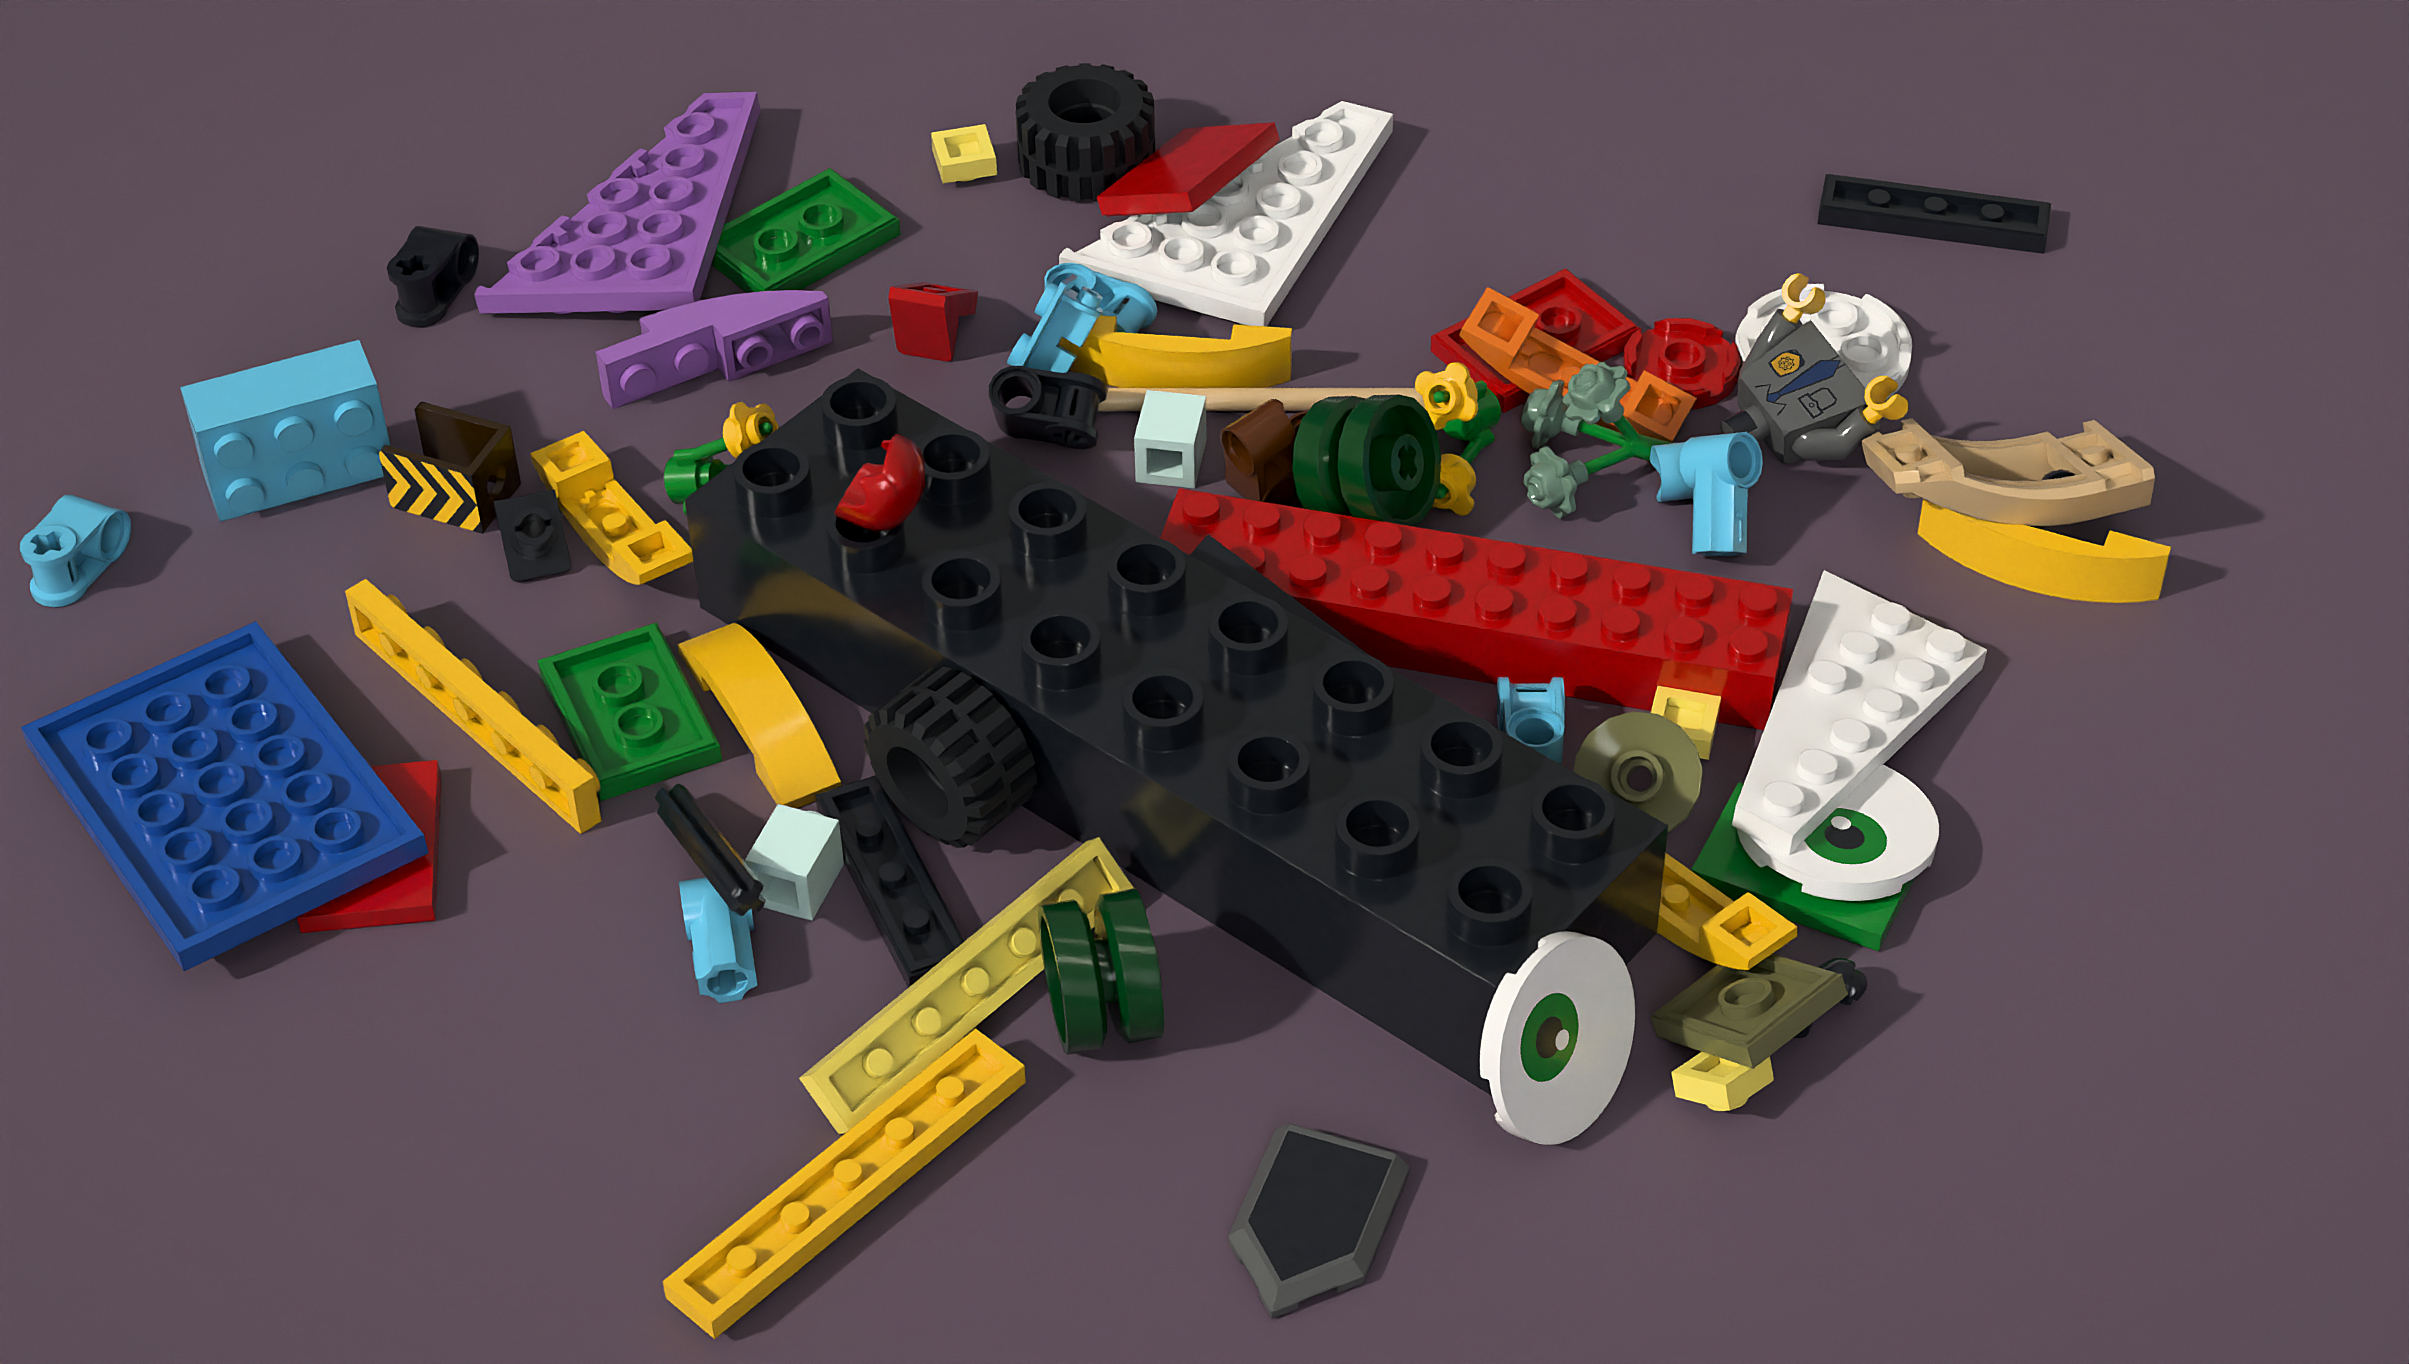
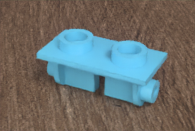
[1007,274,1103,373]

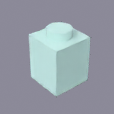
[1134,390,1207,488]
[745,804,844,921]

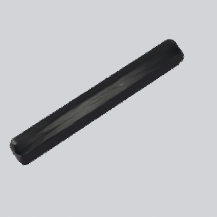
[655,784,766,916]

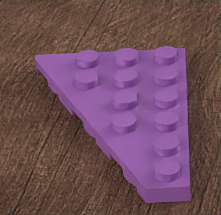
[474,92,761,314]

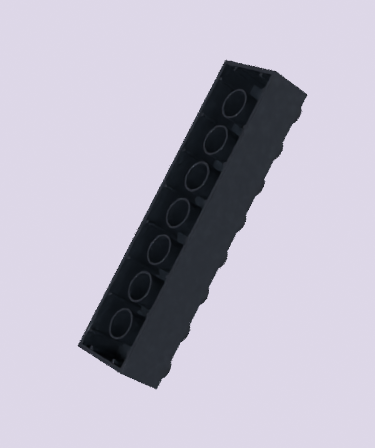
[684,368,1668,1096]

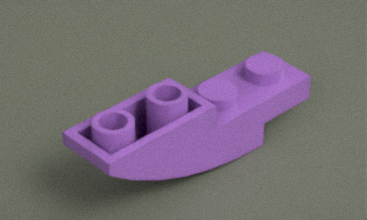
[596,290,833,409]

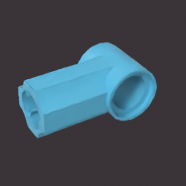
[1679,432,1763,557]
[679,877,758,1003]

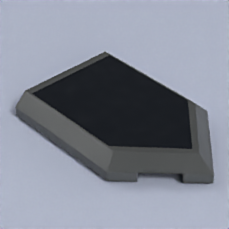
[1228,1123,1410,1319]

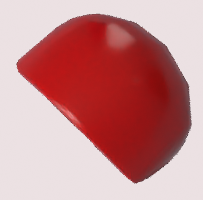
[834,434,925,532]

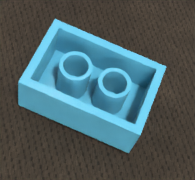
[180,340,390,522]

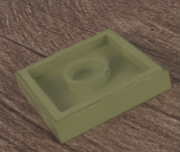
[1651,954,1848,1069]

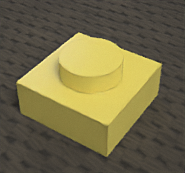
[931,124,997,183]
[1651,686,1721,760]
[1671,1052,1774,1111]

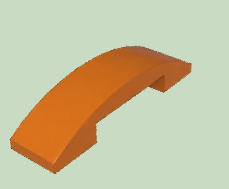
[1459,287,1697,442]

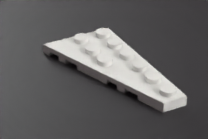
[1732,570,1987,855]

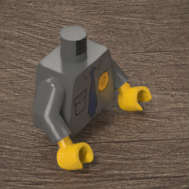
[1720,273,1908,464]

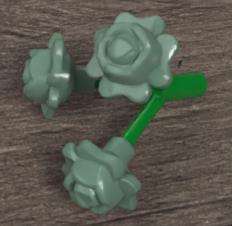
[1521,362,1672,519]

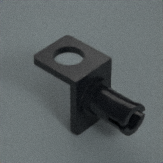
[494,489,571,582]

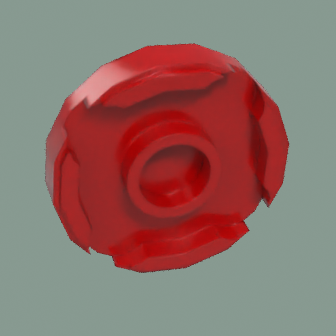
[1623,318,1741,410]

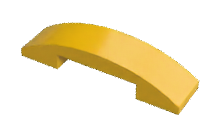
[1059,315,1292,388]
[530,431,694,585]
[1917,499,2171,603]
[677,622,841,809]
[1657,852,1797,970]

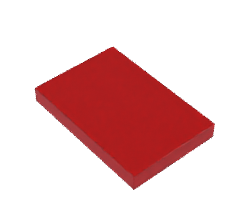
[1096,122,1280,217]
[1430,268,1640,413]
[297,760,441,933]

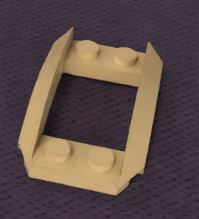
[1861,418,2155,526]

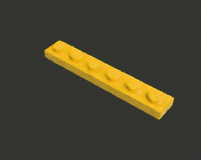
[345,579,602,834]
[662,1028,1026,1339]

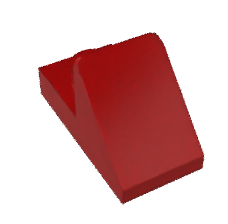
[888,282,978,362]

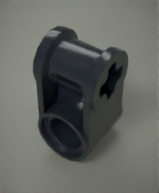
[387,226,479,327]
[989,366,1108,449]

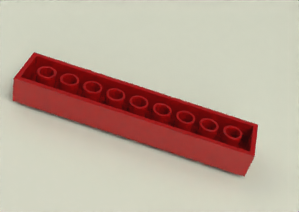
[1160,488,1794,730]

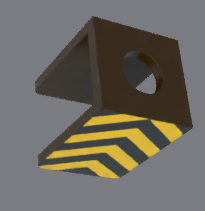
[379,402,521,534]

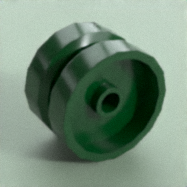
[1292,394,1441,527]
[1038,888,1164,1055]

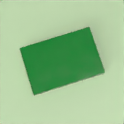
[711,168,901,293]
[537,622,722,801]
[1691,782,1914,952]

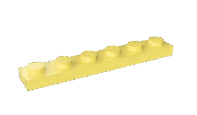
[799,837,1134,1134]

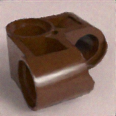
[1220,399,1308,507]

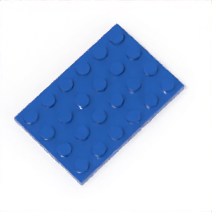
[21,621,429,971]

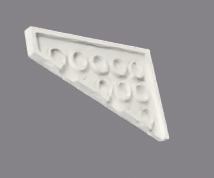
[1059,101,1393,327]

